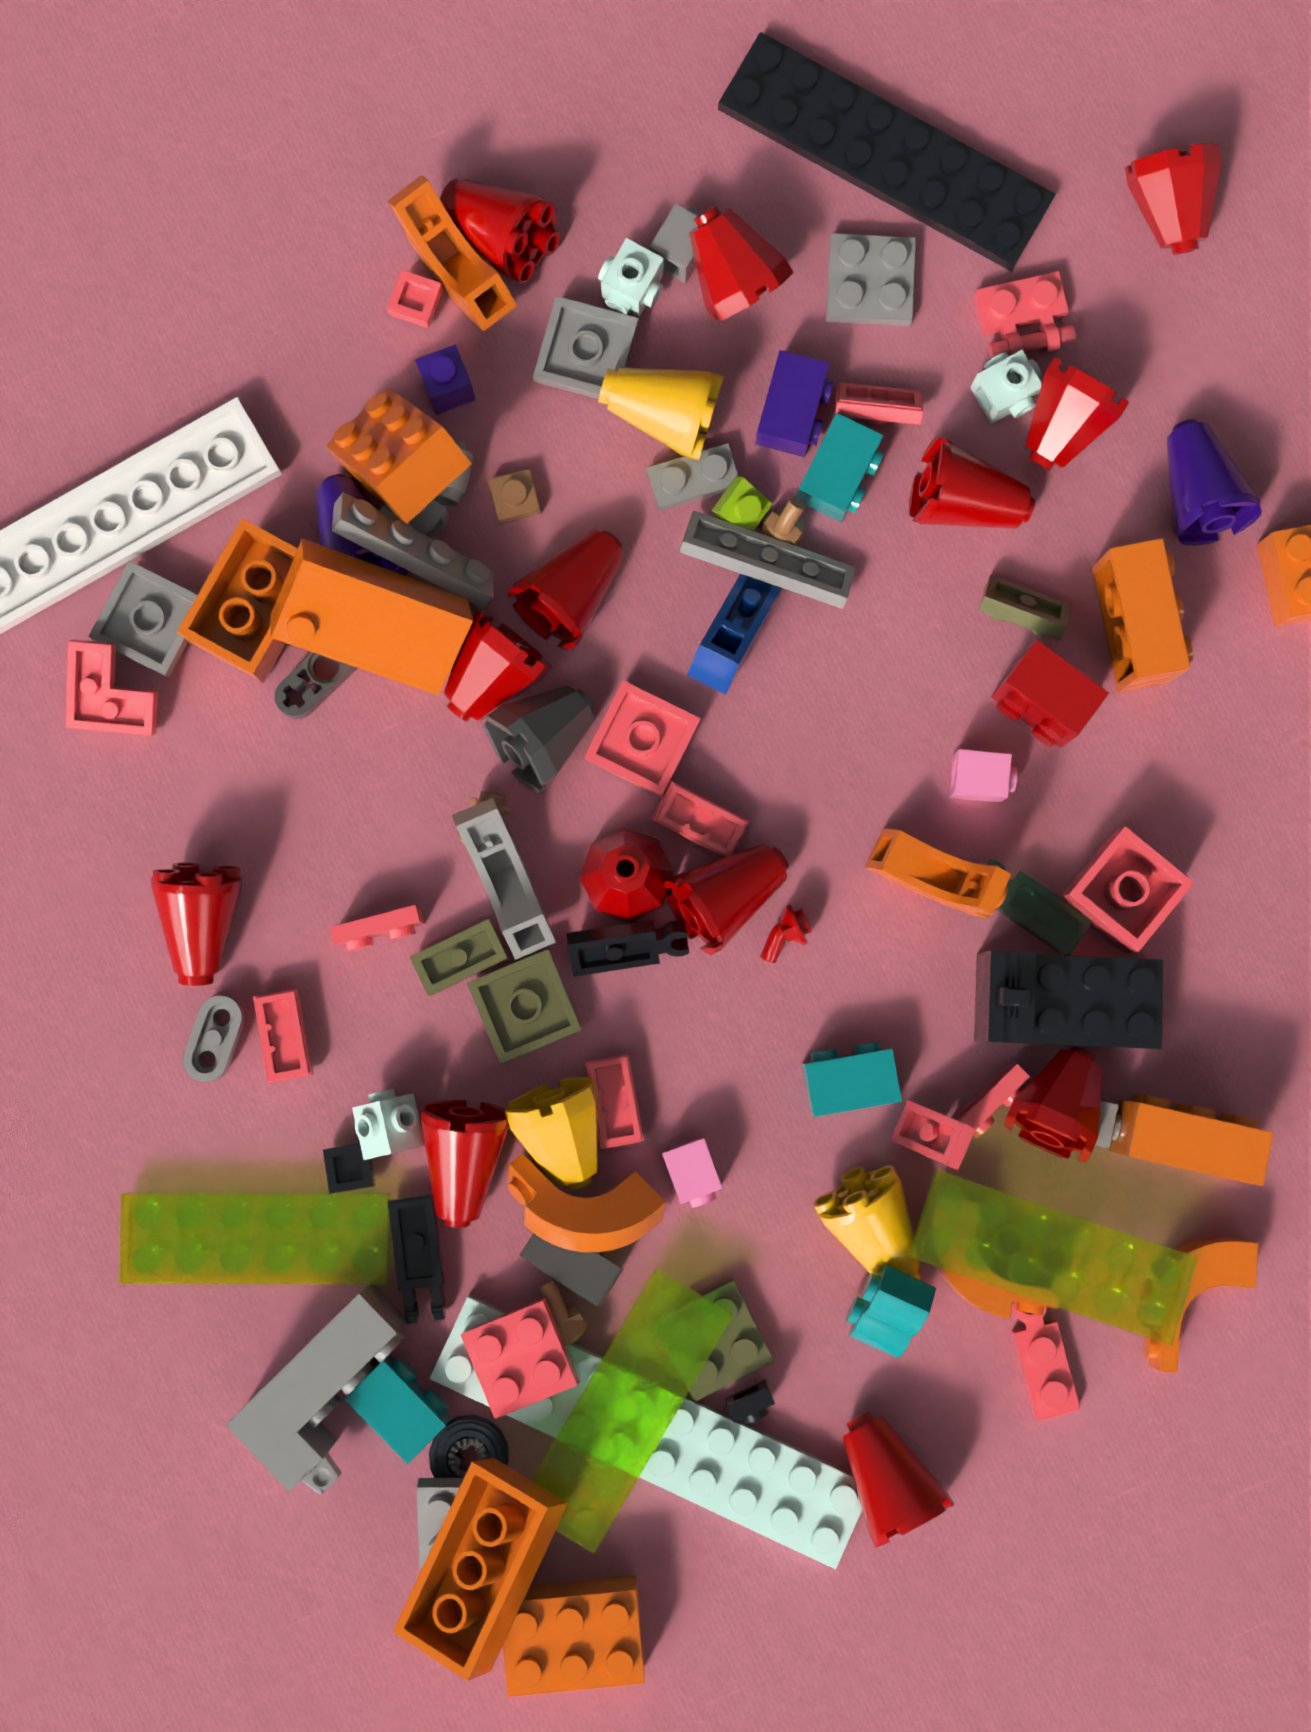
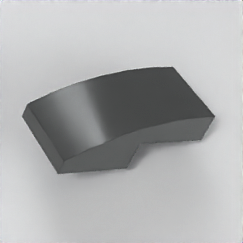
[520,1233,624,1307]

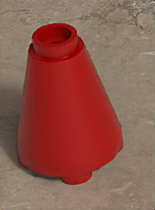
[440,179,561,285]
[151,862,242,986]

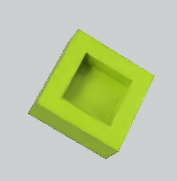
[711,476,773,531]

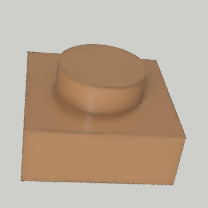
[488,469,541,524]

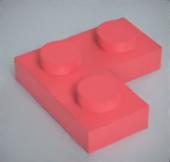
[65,639,158,736]

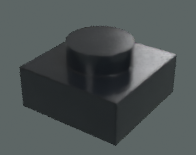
[323,1143,376,1194]
[725,1380,775,1424]

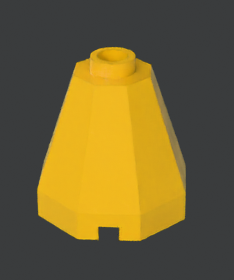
[505,1077,598,1190]

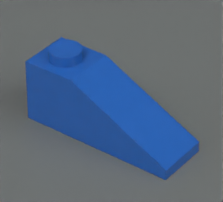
[687,574,782,695]

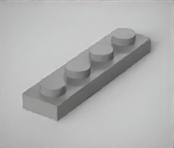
[332,492,494,609]
[679,510,856,609]

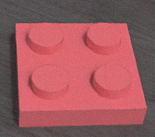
[584,680,701,798]
[460,1298,580,1419]

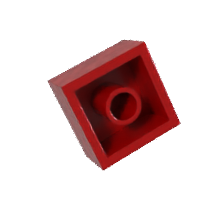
[991,640,1109,748]

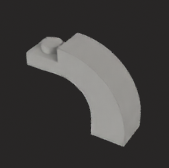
[452,798,556,960]

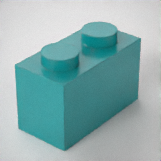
[796,413,885,523]
[802,1041,902,1117]
[344,1354,451,1465]

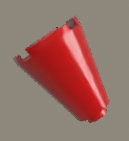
[908,437,1035,529]
[507,530,623,650]
[663,844,789,955]
[421,1100,509,1228]
[842,1411,955,1548]

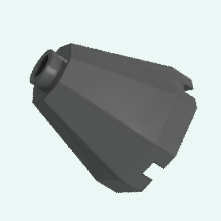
[483,685,595,794]

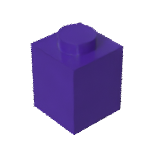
[415,344,476,415]

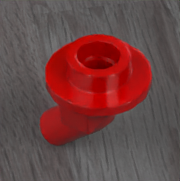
[760,903,812,963]

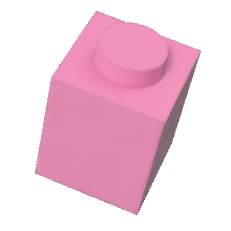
[949,749,1017,803]
[662,1136,723,1208]

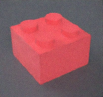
[1059,826,1195,954]

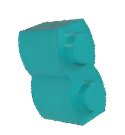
[846,1265,936,1358]

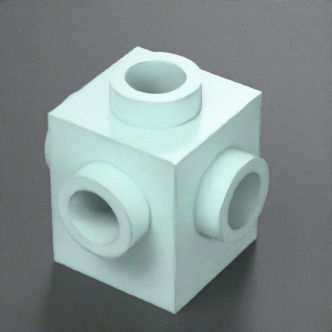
[598,238,664,317]
[970,350,1043,424]
[352,1089,425,1160]

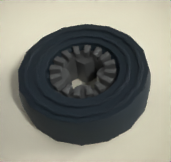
[429,1415,509,1478]

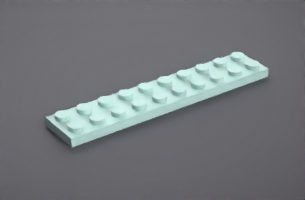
[430,1295,862,1569]

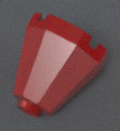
[1125,143,1222,255]
[689,205,794,321]
[1025,357,1129,471]
[444,610,553,722]
[579,828,674,923]
[1004,1047,1103,1162]

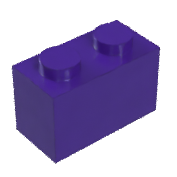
[755,350,834,457]

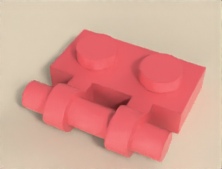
[974,271,1076,359]

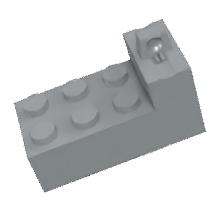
[226,1282,406,1495]

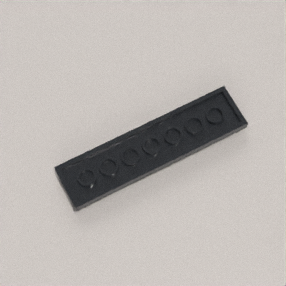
[718,32,1056,272]

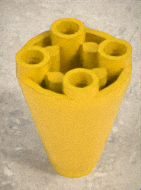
[598,367,724,460]
[813,1165,921,1280]

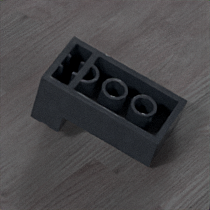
[974,951,1163,1049]

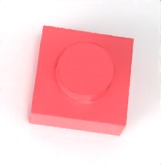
[387,270,443,328]

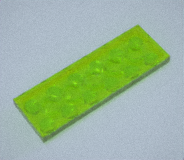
[908,1170,1198,1346]
[119,1192,390,1285]
[531,1267,733,1554]

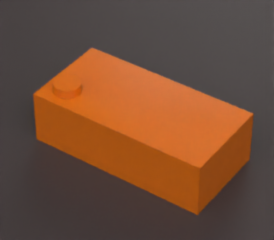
[270,538,473,696]
[393,1458,569,1681]

